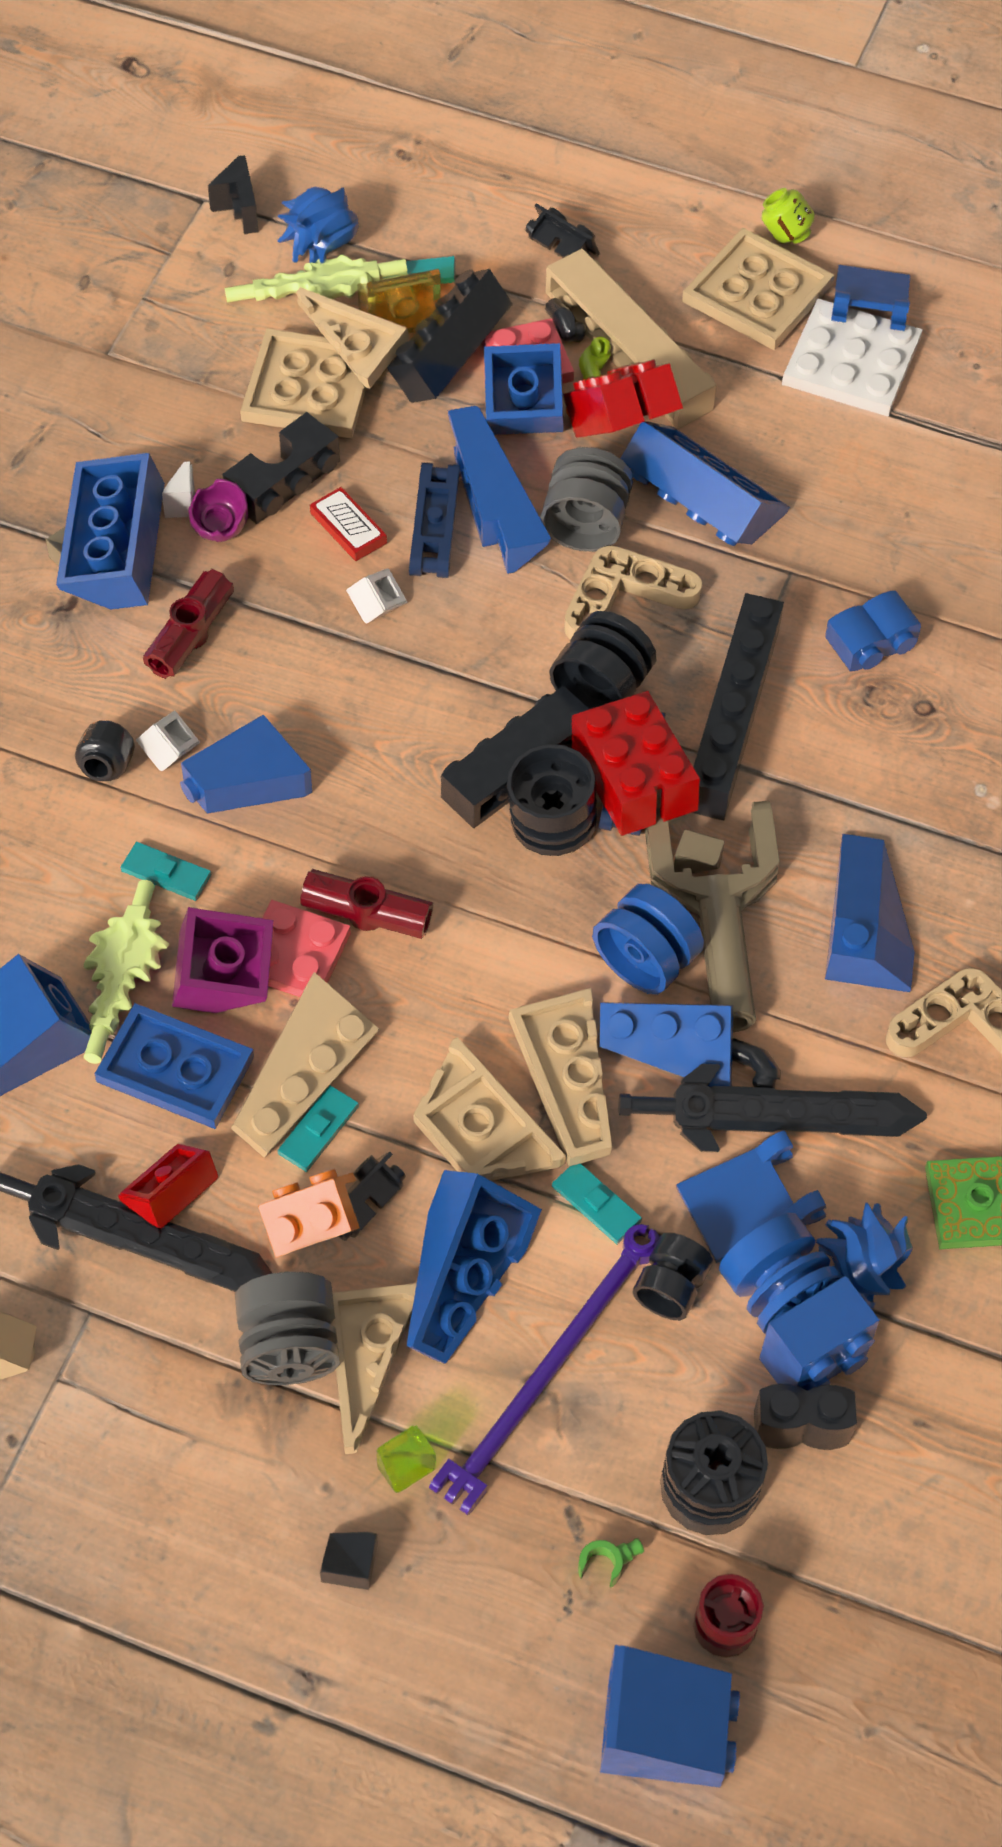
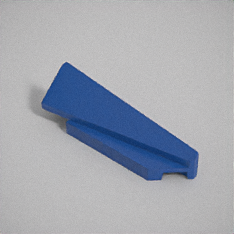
[448,406,551,574]

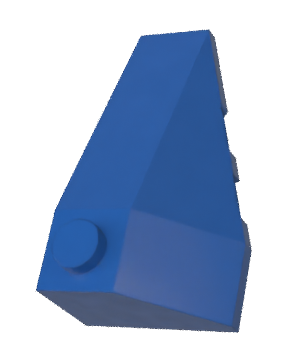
[825,834,915,992]
[406,1170,542,1364]

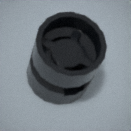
[632,1233,713,1320]

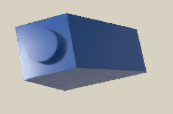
[180,714,312,814]

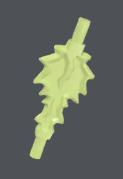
[225,254,407,303]
[83,880,169,1064]

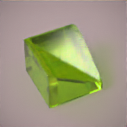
[376,1425,436,1493]

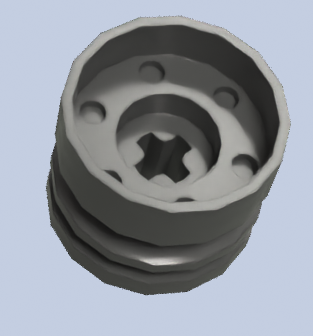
[540,447,633,552]
[235,1271,340,1385]

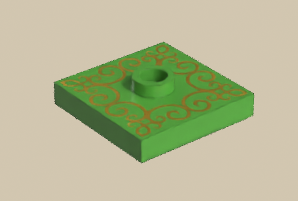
[925,1156,1002,1249]

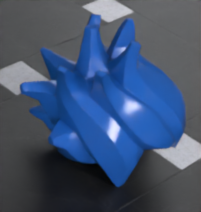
[277,186,359,264]
[816,1203,913,1308]

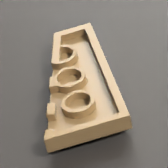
[231,972,379,1158]
[508,988,612,1167]

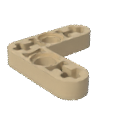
[564,546,702,640]
[886,968,1002,1057]

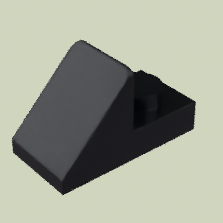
[208,155,258,234]

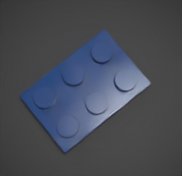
[94,1003,254,1130]

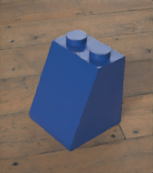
[0,954,91,1096]
[600,1645,740,1788]

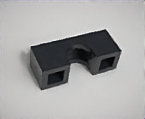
[223,412,340,524]

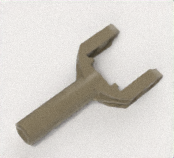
[645,801,780,1032]

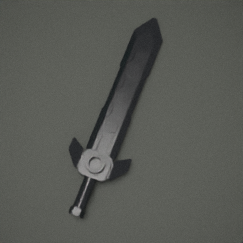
[618,1064,927,1152]
[0,1164,273,1292]

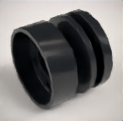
[549,611,657,709]
[507,744,597,856]
[660,1411,768,1535]

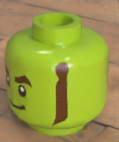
[761,188,815,244]

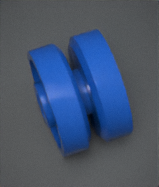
[592,884,704,995]

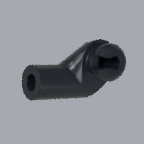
[545,298,586,343]
[732,1038,781,1088]

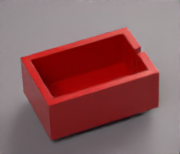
[563,359,683,438]
[572,691,700,836]

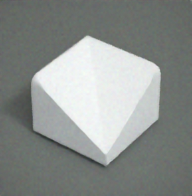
[162,462,195,518]
[346,568,407,623]
[136,710,200,771]

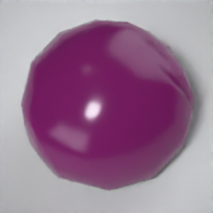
[188,479,248,542]

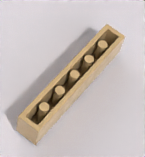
[545,249,716,430]

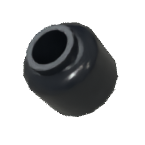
[75,720,135,781]

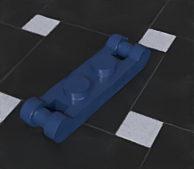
[409,462,460,578]

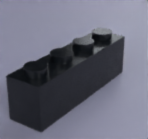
[387,268,513,403]
[441,686,589,829]

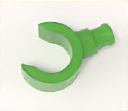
[578,1538,644,1588]

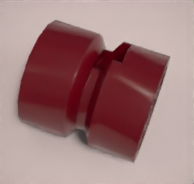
[693,1574,764,1658]

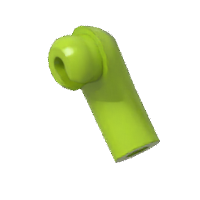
[579,337,611,379]

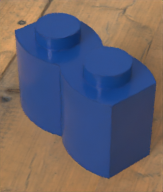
[825,591,921,671]

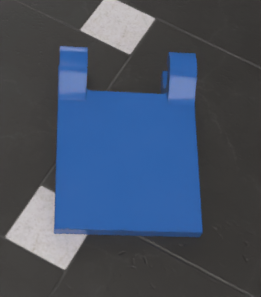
[831,265,910,331]
[676,1130,826,1263]

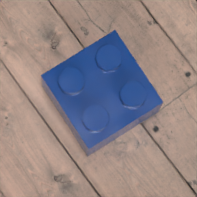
[484,343,564,435]
[759,1275,880,1391]

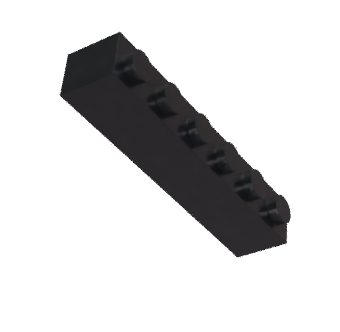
[692,593,784,821]

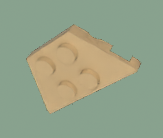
[414,1037,566,1181]

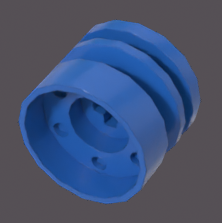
[719,1213,843,1334]

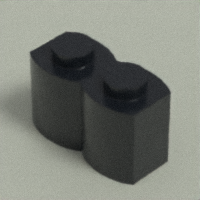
[754,1384,857,1450]

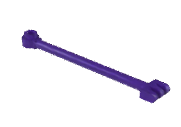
[429,1224,659,1515]

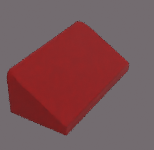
[118,1144,218,1228]

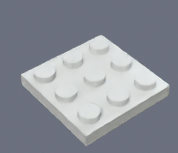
[782,299,923,417]

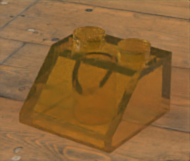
[357,269,440,334]

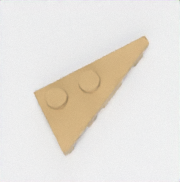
[296,287,409,389]
[331,1283,417,1454]

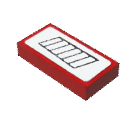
[310,487,387,562]

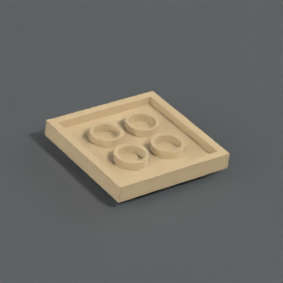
[682,228,834,350]
[240,328,367,439]

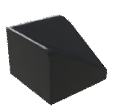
[320,1532,378,1590]

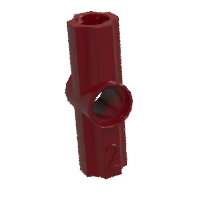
[143,568,234,679]
[300,869,433,939]

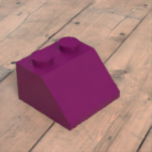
[172,907,274,1013]

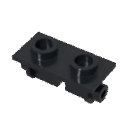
[525,203,600,258]
[338,1151,406,1241]

